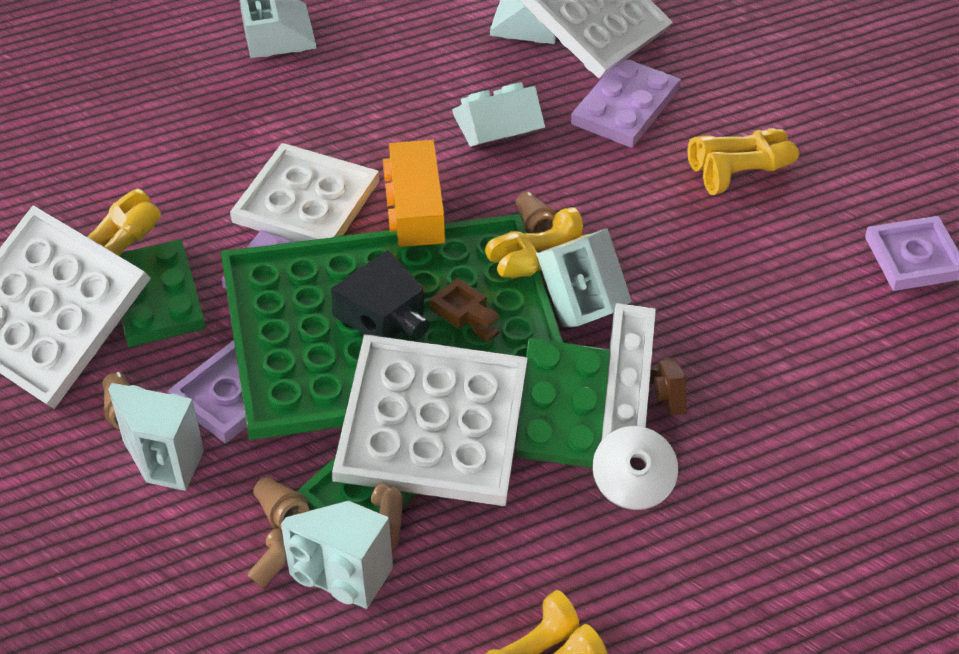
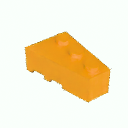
[383,140,445,247]

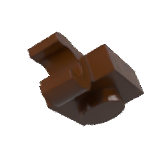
[430,278,499,343]
[649,357,687,416]

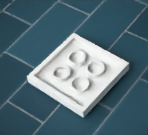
[230,143,379,242]

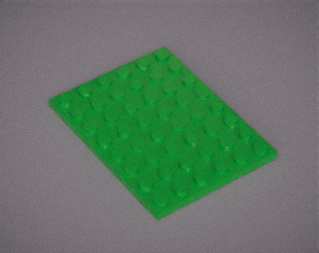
[221,214,563,440]

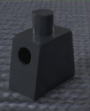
[331,250,429,340]

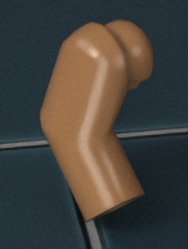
[371,483,403,550]
[247,528,287,589]

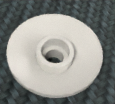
[593,426,678,510]

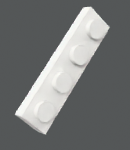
[601,303,656,458]

